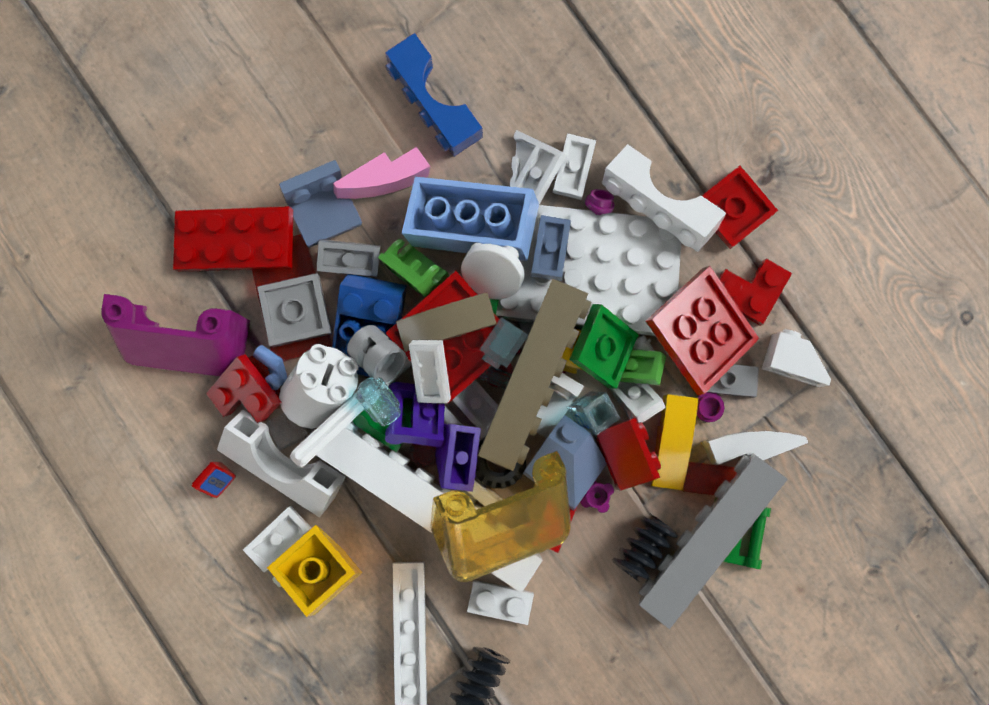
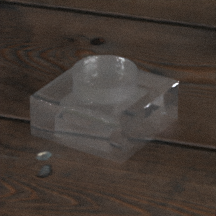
[266,413,308,451]

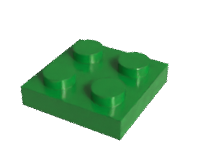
[569,304,639,389]

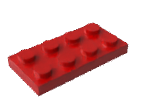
[173,206,293,272]

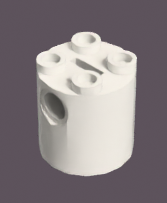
[279,344,358,429]

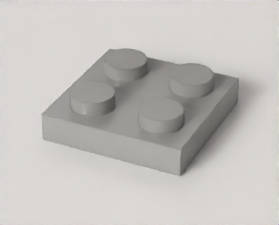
[257,274,332,347]

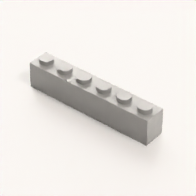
[638,453,788,629]

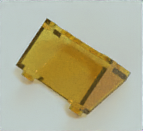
[430,451,571,582]

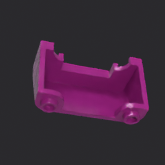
[101,294,250,377]

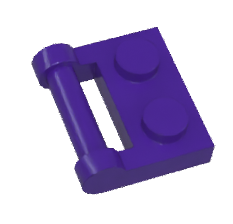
[385,382,445,447]

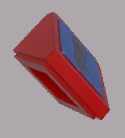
[191,461,236,498]

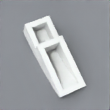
[702,431,808,465]

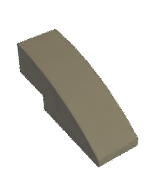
[396,292,497,352]

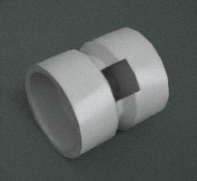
[347,325,407,384]

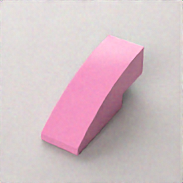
[333,147,430,199]

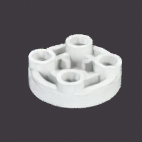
[461,243,524,299]

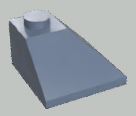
[523,415,607,511]

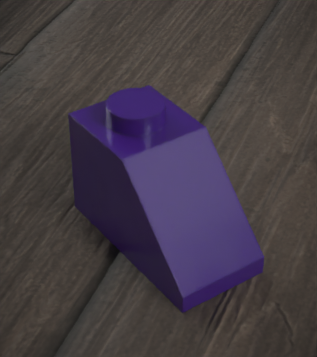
[435,424,481,492]

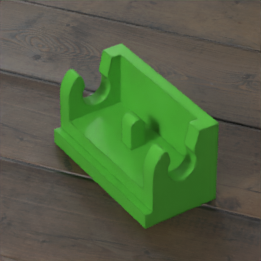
[378,239,450,298]

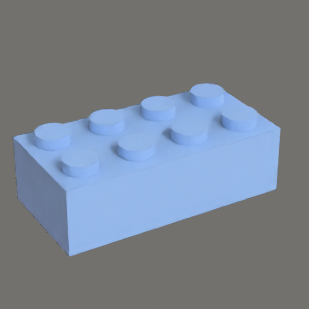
[402,177,539,261]

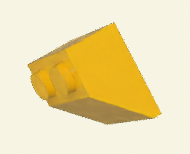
[267,525,363,617]

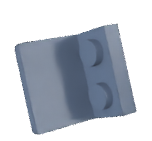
[279,160,362,248]

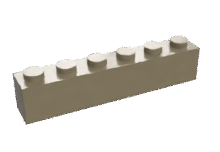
[478,278,592,471]

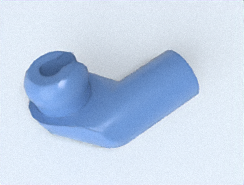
[253,345,288,390]

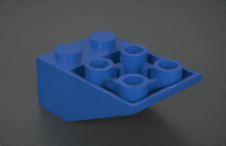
[332,274,407,377]

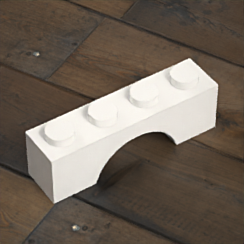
[602,144,726,252]
[217,410,345,518]

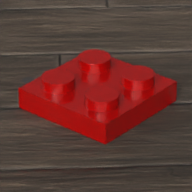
[702,165,778,249]

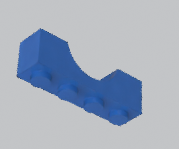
[385,33,483,157]

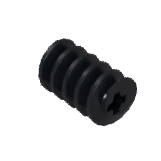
[612,513,678,583]
[450,646,510,705]

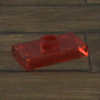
[681,461,737,496]

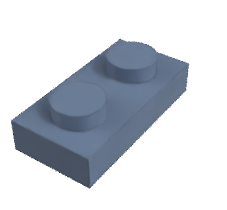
[531,215,571,281]

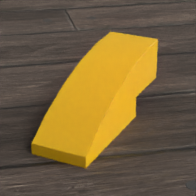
[651,394,698,490]

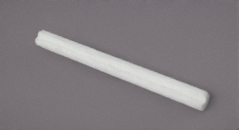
[290,358,412,467]

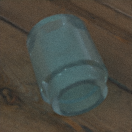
[356,377,402,426]

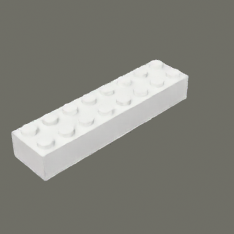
[316,417,543,593]

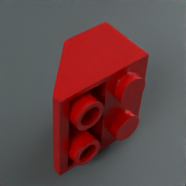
[593,418,661,491]

